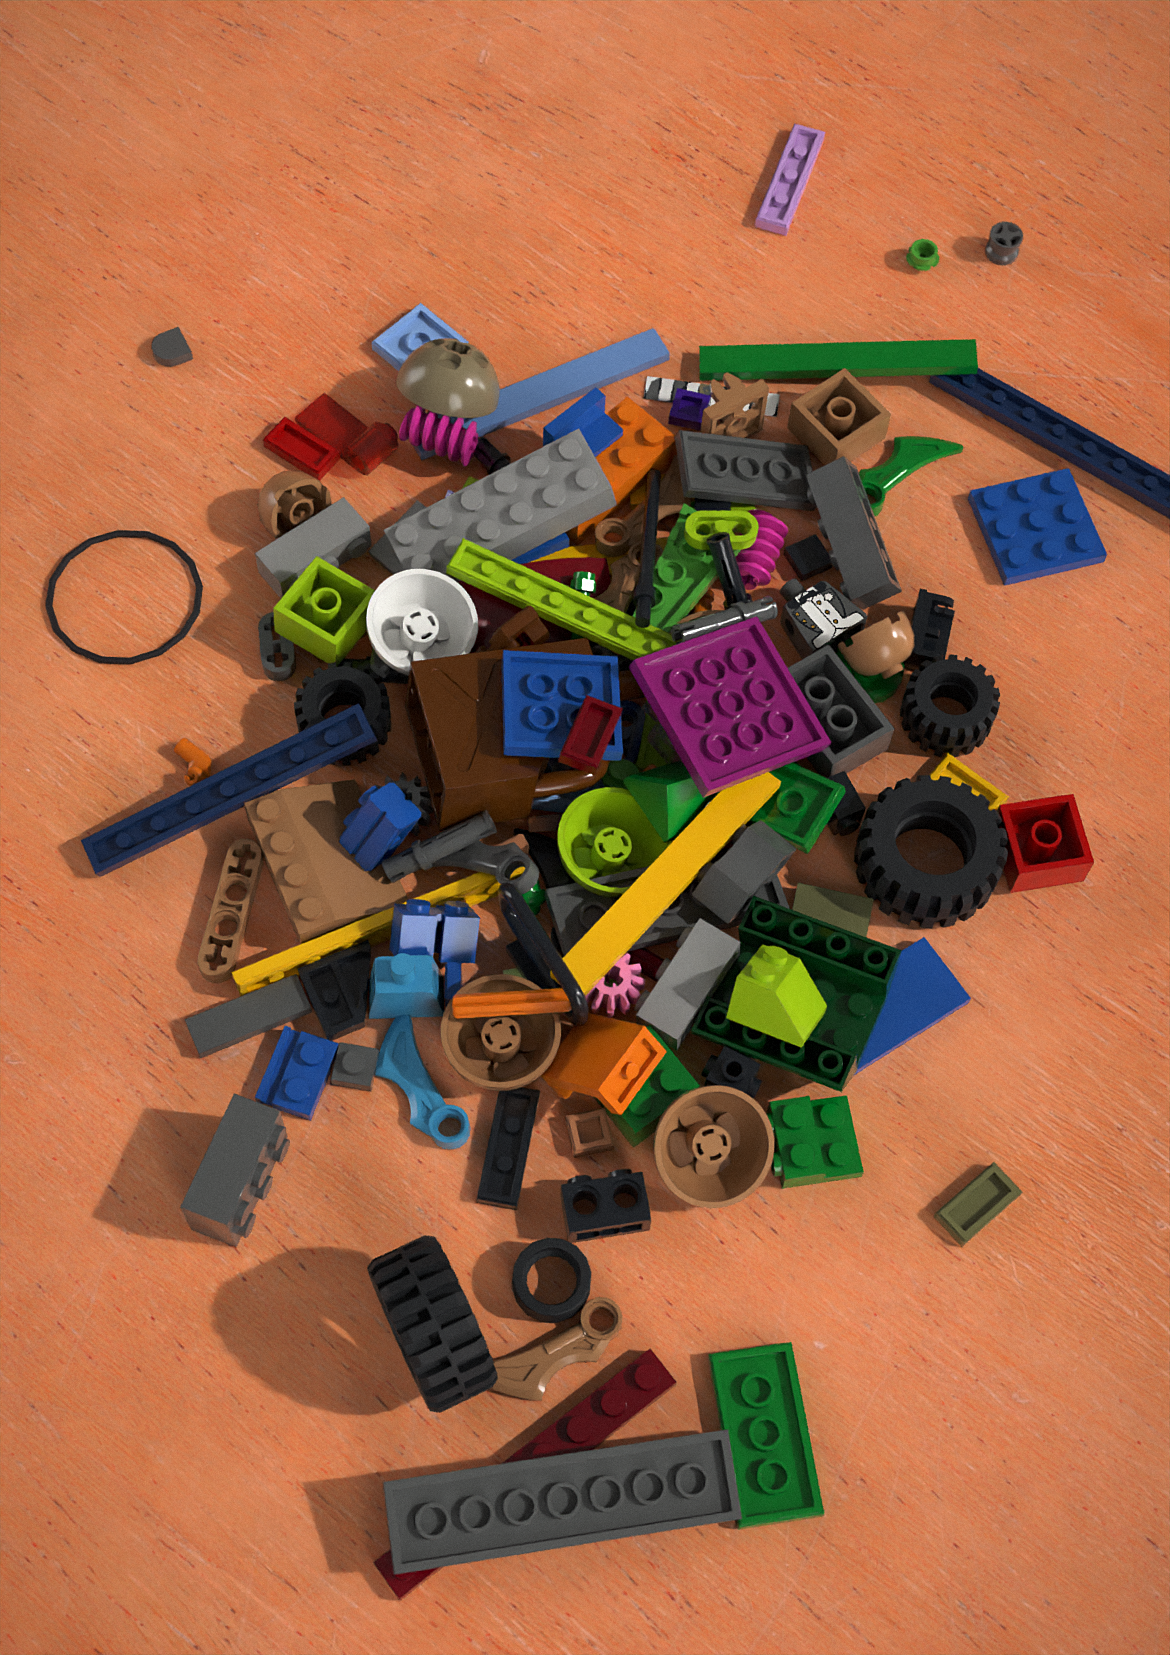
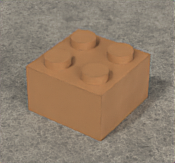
[787,368,891,466]

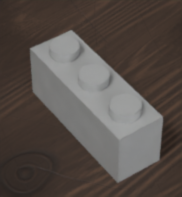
[255,497,372,598]
[634,918,741,1051]

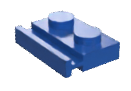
[255,1026,339,1121]

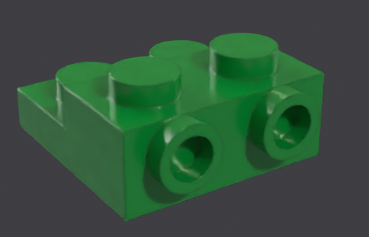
[766,1095,864,1189]

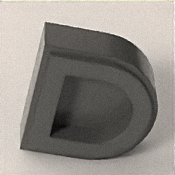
[152,327,193,367]

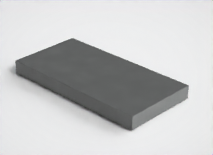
[675,430,815,511]

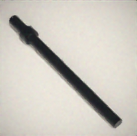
[633,469,661,628]

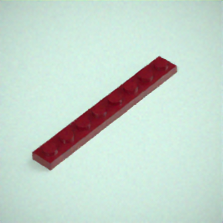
[373,1348,676,1601]

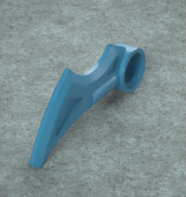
[375,1015,471,1150]

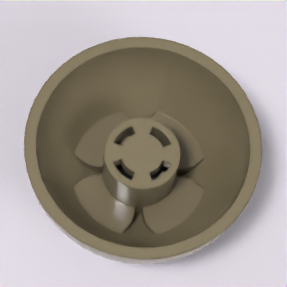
[396,338,500,418]

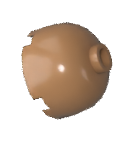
[257,470,332,539]
[837,611,914,679]

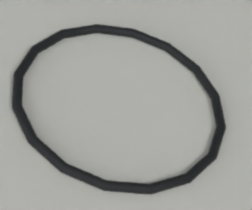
[45,530,203,664]

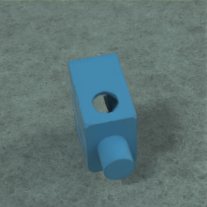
[369,953,444,1019]

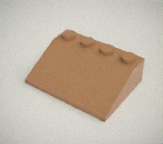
[244,779,408,944]

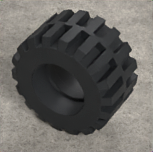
[900,654,1000,757]
[294,662,392,766]

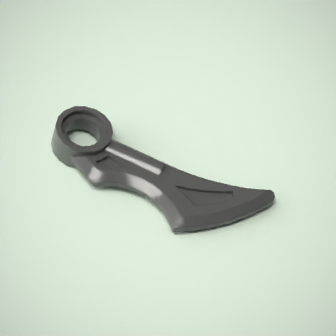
[432,840,539,894]

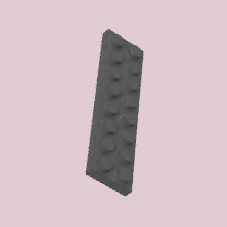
[383,1429,742,1575]

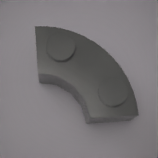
[692,820,796,924]

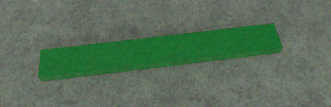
[699,339,978,381]

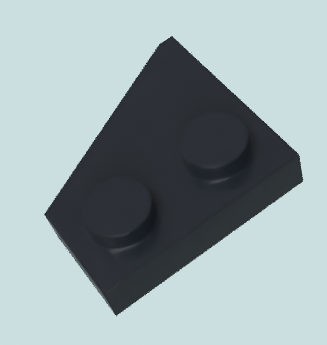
[297,940,371,1041]

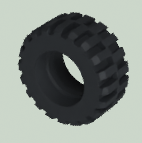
[854,775,1008,929]
[367,1235,498,1413]

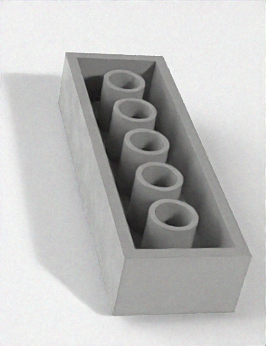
[384,429,617,582]

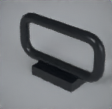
[498,882,588,1026]

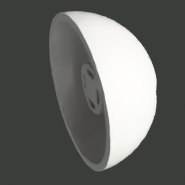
[366,569,478,676]

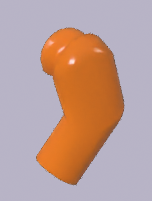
[174,738,212,786]

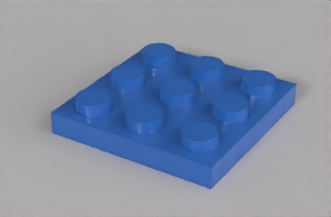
[968,468,1107,586]
[501,650,623,761]

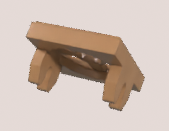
[700,373,769,438]

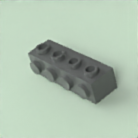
[806,456,902,610]

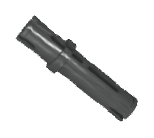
[671,596,778,645]
[382,810,497,883]

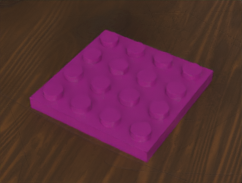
[629,616,832,798]

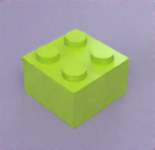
[273,556,375,667]

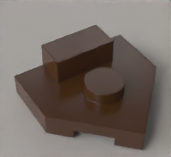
[475,605,550,653]

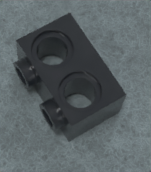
[560,1169,652,1243]

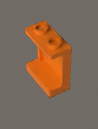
[541,1013,667,1115]

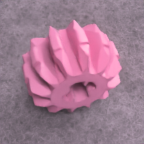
[585,952,645,1018]

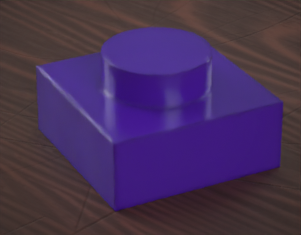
[668,388,711,431]

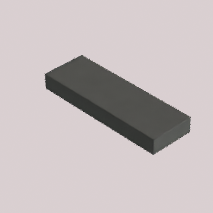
[185,974,312,1058]

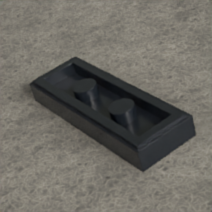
[477,1087,540,1210]

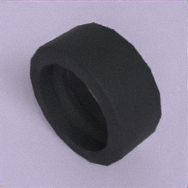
[512,1238,592,1323]

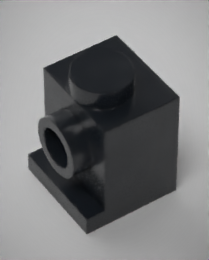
[826,771,866,836]

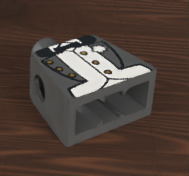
[780,578,867,659]

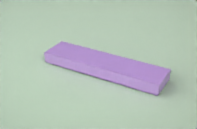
[755,123,825,236]

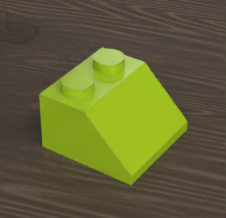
[726,944,827,1047]

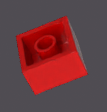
[997,794,1094,893]

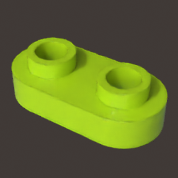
[684,511,759,550]

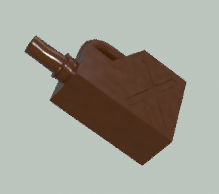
[405,638,645,831]

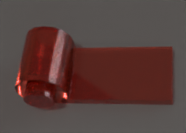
[295,393,399,476]

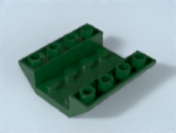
[691,896,902,1092]

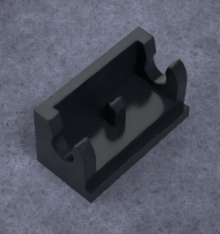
[903,588,955,671]

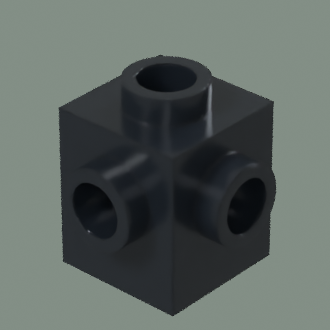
[701,1046,762,1099]

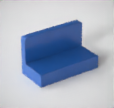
[543,387,623,457]

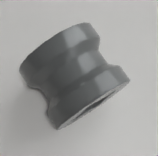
[985,222,1023,266]

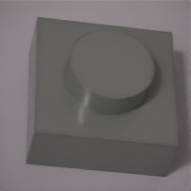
[331,1042,379,1092]

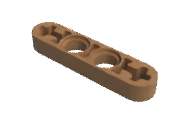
[197,839,264,983]

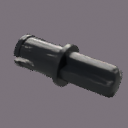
[474,437,511,475]

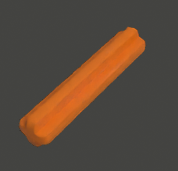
[452,988,572,1018]

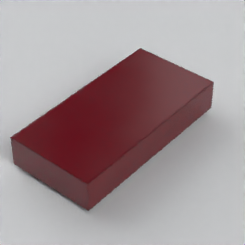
[558,695,623,776]

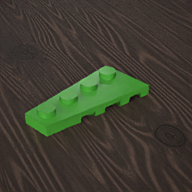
[633,503,741,633]

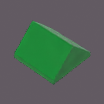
[623,761,719,843]

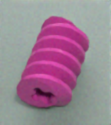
[399,405,478,466]
[735,509,788,590]

